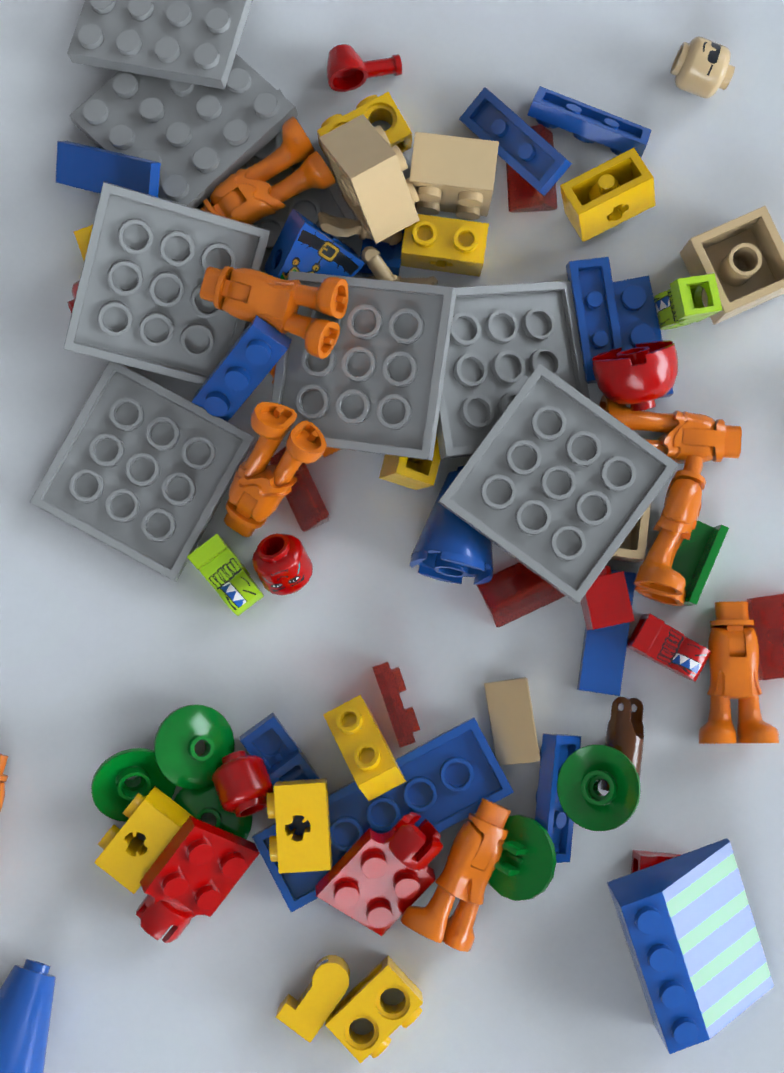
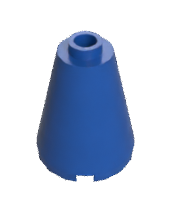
[410,466,493,585]
[0,959,56,1073]

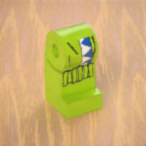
[654,273,722,330]
[187,534,264,616]

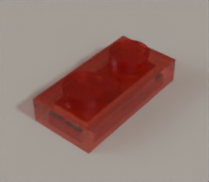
[747,594,784,680]
[372,661,420,748]

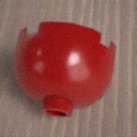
[592,340,678,411]

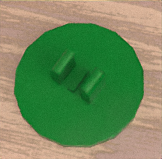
[488,815,557,901]

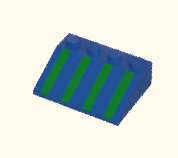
[607,838,774,1054]

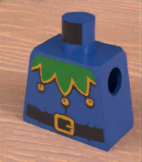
[264,209,365,280]

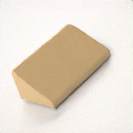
[484,677,540,766]

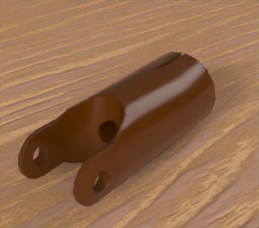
[601,697,644,791]

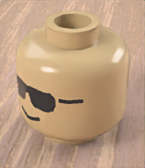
[670,36,735,99]

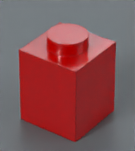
[581,566,635,630]

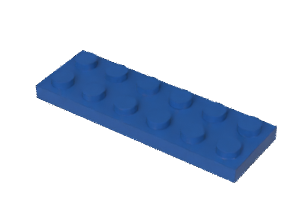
[252,717,514,912]

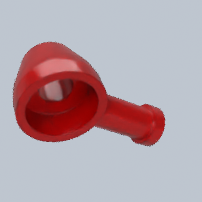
[326,44,402,92]

